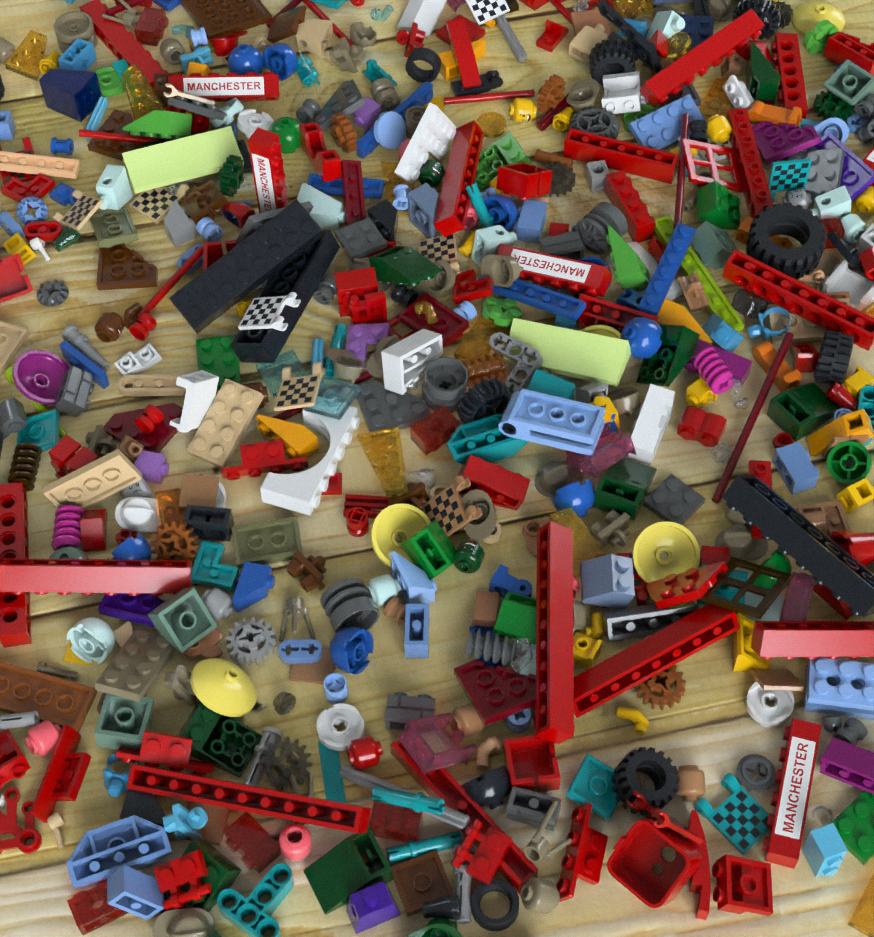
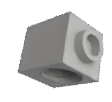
[585,160,610,192]

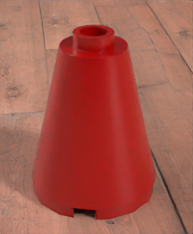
[829,530,874,566]

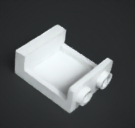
[602,71,641,114]
[821,259,874,314]
[170,370,219,432]

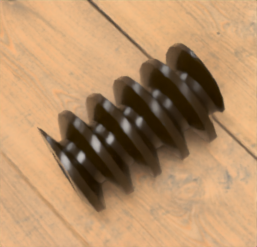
[7,443,42,492]

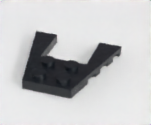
[597,0,662,73]

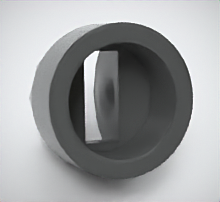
[822,715,842,733]

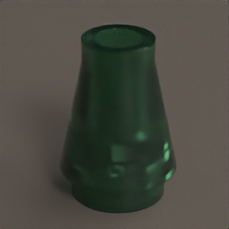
[51,226,81,252]

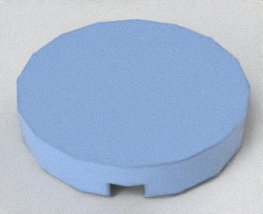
[374,111,406,149]

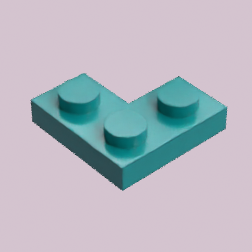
[192,541,239,591]

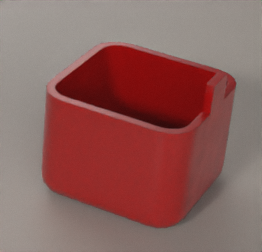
[607,817,701,908]

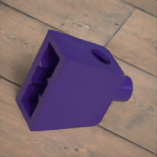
[346,882,401,934]

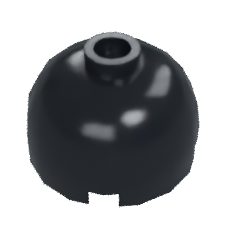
[461,765,511,810]

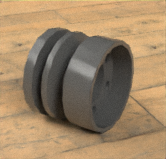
[575,202,628,255]
[422,357,468,413]
[320,577,380,634]

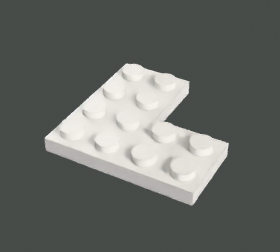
[394,103,457,185]

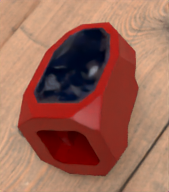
[221,202,255,229]

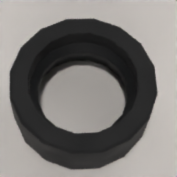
[406,47,441,83]
[471,878,519,931]

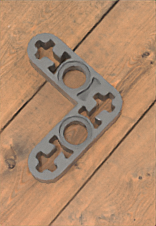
[489,332,543,399]

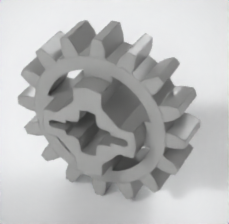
[226,617,277,666]

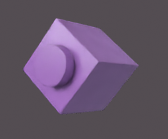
[353,97,381,130]
[134,450,169,484]

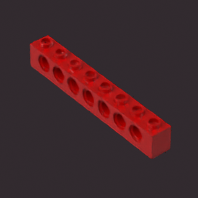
[727,108,774,219]
[722,249,874,351]
[0,482,32,648]

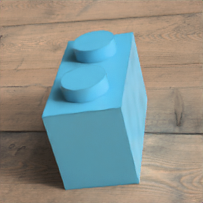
[802,823,848,877]

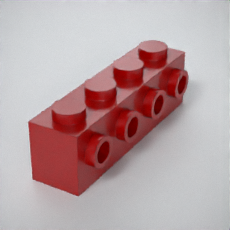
[604,170,656,243]

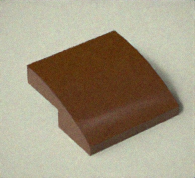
[267,5,306,43]

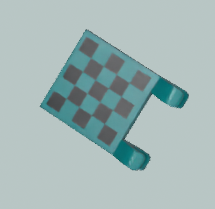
[768,158,812,203]
[694,773,769,855]

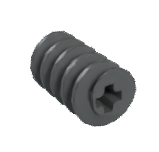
[465,629,517,666]

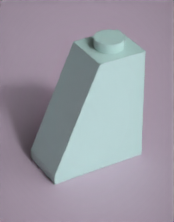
[297,183,345,230]

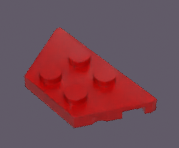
[644,561,728,610]

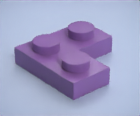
[345,323,390,361]

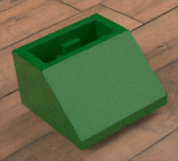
[697,180,741,230]
[401,520,456,579]
[493,591,536,645]

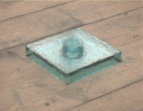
[256,350,308,398]
[303,376,361,420]

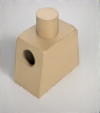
[291,18,333,56]
[568,24,608,64]

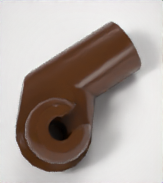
[124,303,143,329]

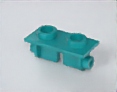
[296,51,320,87]
[362,59,397,86]

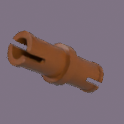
[534,149,573,171]

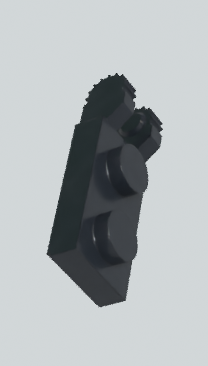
[450,70,504,97]

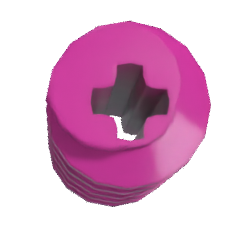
[694,347,734,394]
[51,505,84,551]

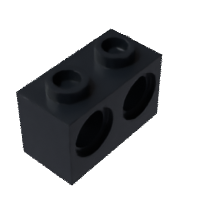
[183,505,234,542]

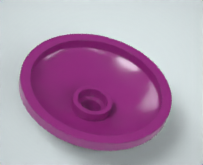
[12,350,70,405]

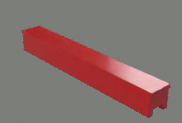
[390,730,538,894]

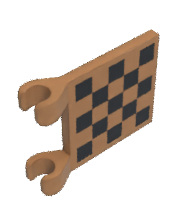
[422,476,482,537]

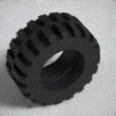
[746,203,827,279]

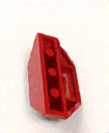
[578,293,658,333]

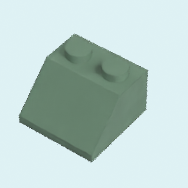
[823,59,874,106]
[691,221,739,270]
[148,588,218,653]
[94,693,154,750]

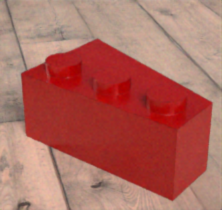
[823,31,874,76]
[457,455,530,510]

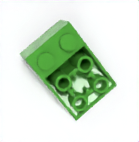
[123,110,192,140]
[474,131,533,192]
[606,226,650,292]

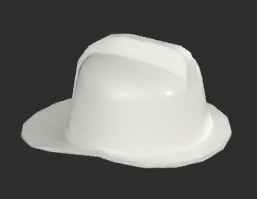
[115,497,168,532]

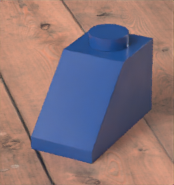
[232,562,275,612]

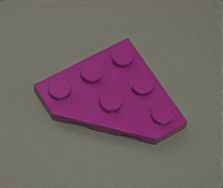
[752,121,821,165]

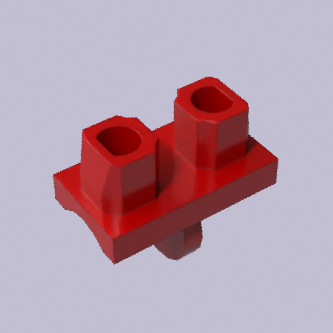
[396,22,426,57]

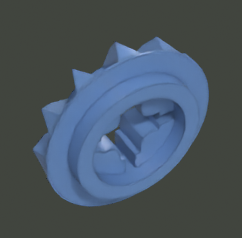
[16,196,48,225]

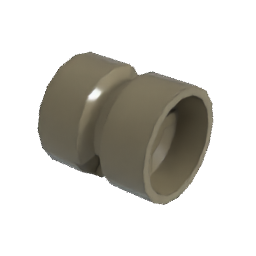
[370,78,400,112]
[405,106,426,139]

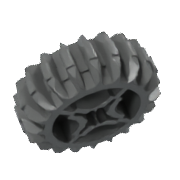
[569,106,619,139]

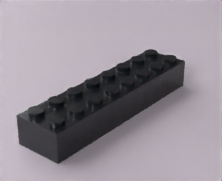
[169,199,323,334]
[230,230,340,363]
[722,474,874,617]

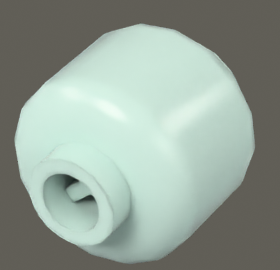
[837,214,867,243]
[366,574,401,607]

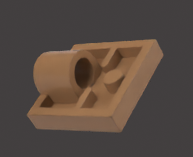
[796,500,851,537]

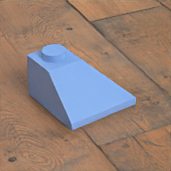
[390,551,437,604]

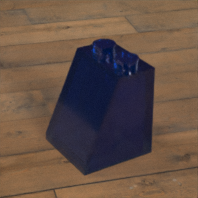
[39,69,102,122]

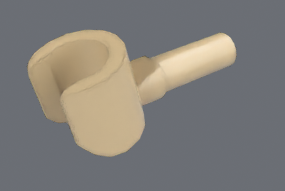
[47,812,65,849]

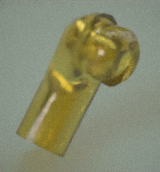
[414,300,437,324]

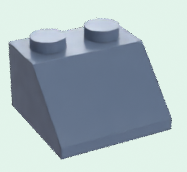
[408,183,439,239]
[580,554,635,609]

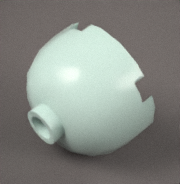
[67,617,115,664]

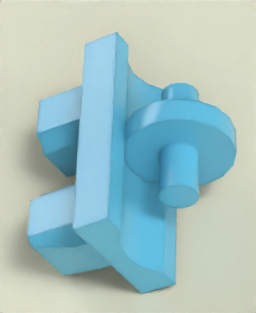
[179,45,214,75]
[163,803,208,840]

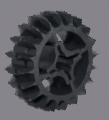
[732,0,781,40]
[457,378,512,424]

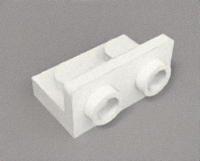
[722,75,754,111]

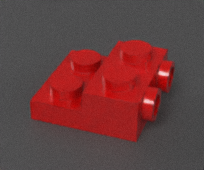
[0,729,31,789]
[712,854,773,916]

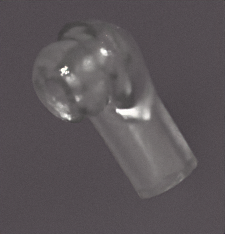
[572,0,589,12]
[167,180,190,195]
[730,379,748,410]

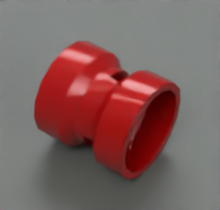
[129,312,157,341]
[134,404,164,434]
[346,507,369,537]

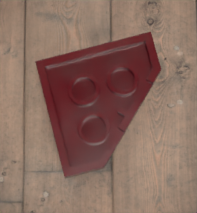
[103,403,183,453]
[454,660,536,726]

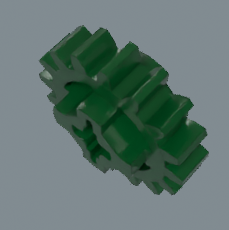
[813,90,855,121]
[219,155,245,197]

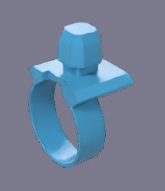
[747,307,791,341]
[103,752,141,797]

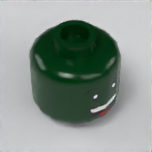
[418,160,445,188]
[453,540,485,574]

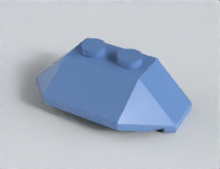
[66,815,172,888]

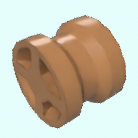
[383,596,407,625]

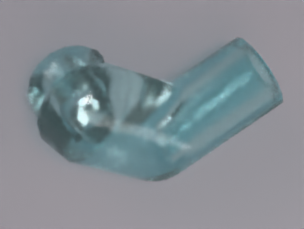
[370,5,393,21]
[172,24,195,39]

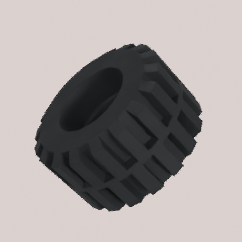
[589,38,636,87]
[814,330,854,385]
[611,747,680,816]

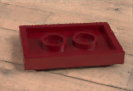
[397,293,469,347]

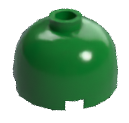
[268,117,302,154]
[826,441,872,484]
[750,549,792,591]

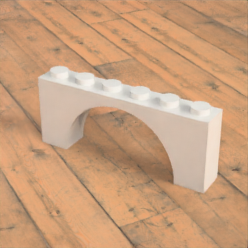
[260,397,360,516]

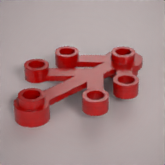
[0,787,42,854]

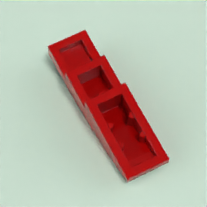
[446,18,481,89]
[686,810,711,920]

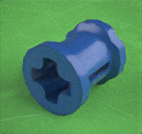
[50,137,74,155]

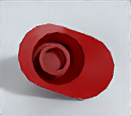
[207,31,248,57]

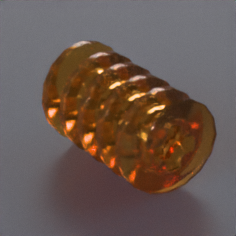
[462,353,507,386]

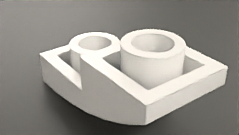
[114,343,162,376]

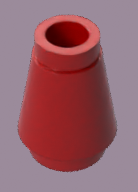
[825,382,858,411]

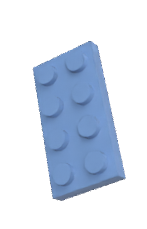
[628,94,705,150]

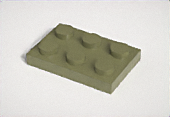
[89,206,139,248]
[231,516,303,569]

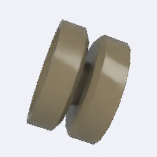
[54,11,97,53]

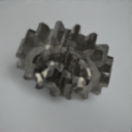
[542,161,576,197]
[258,736,312,791]

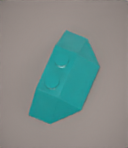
[447,414,529,465]

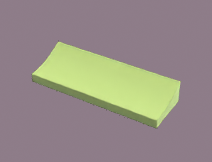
[122,126,244,194]
[501,318,631,386]

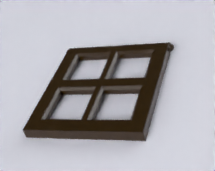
[700,557,793,619]

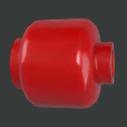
[346,735,383,770]

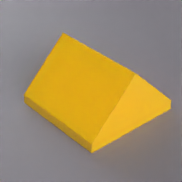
[732,613,770,672]

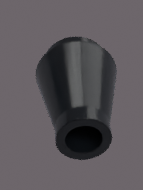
[422,893,461,920]

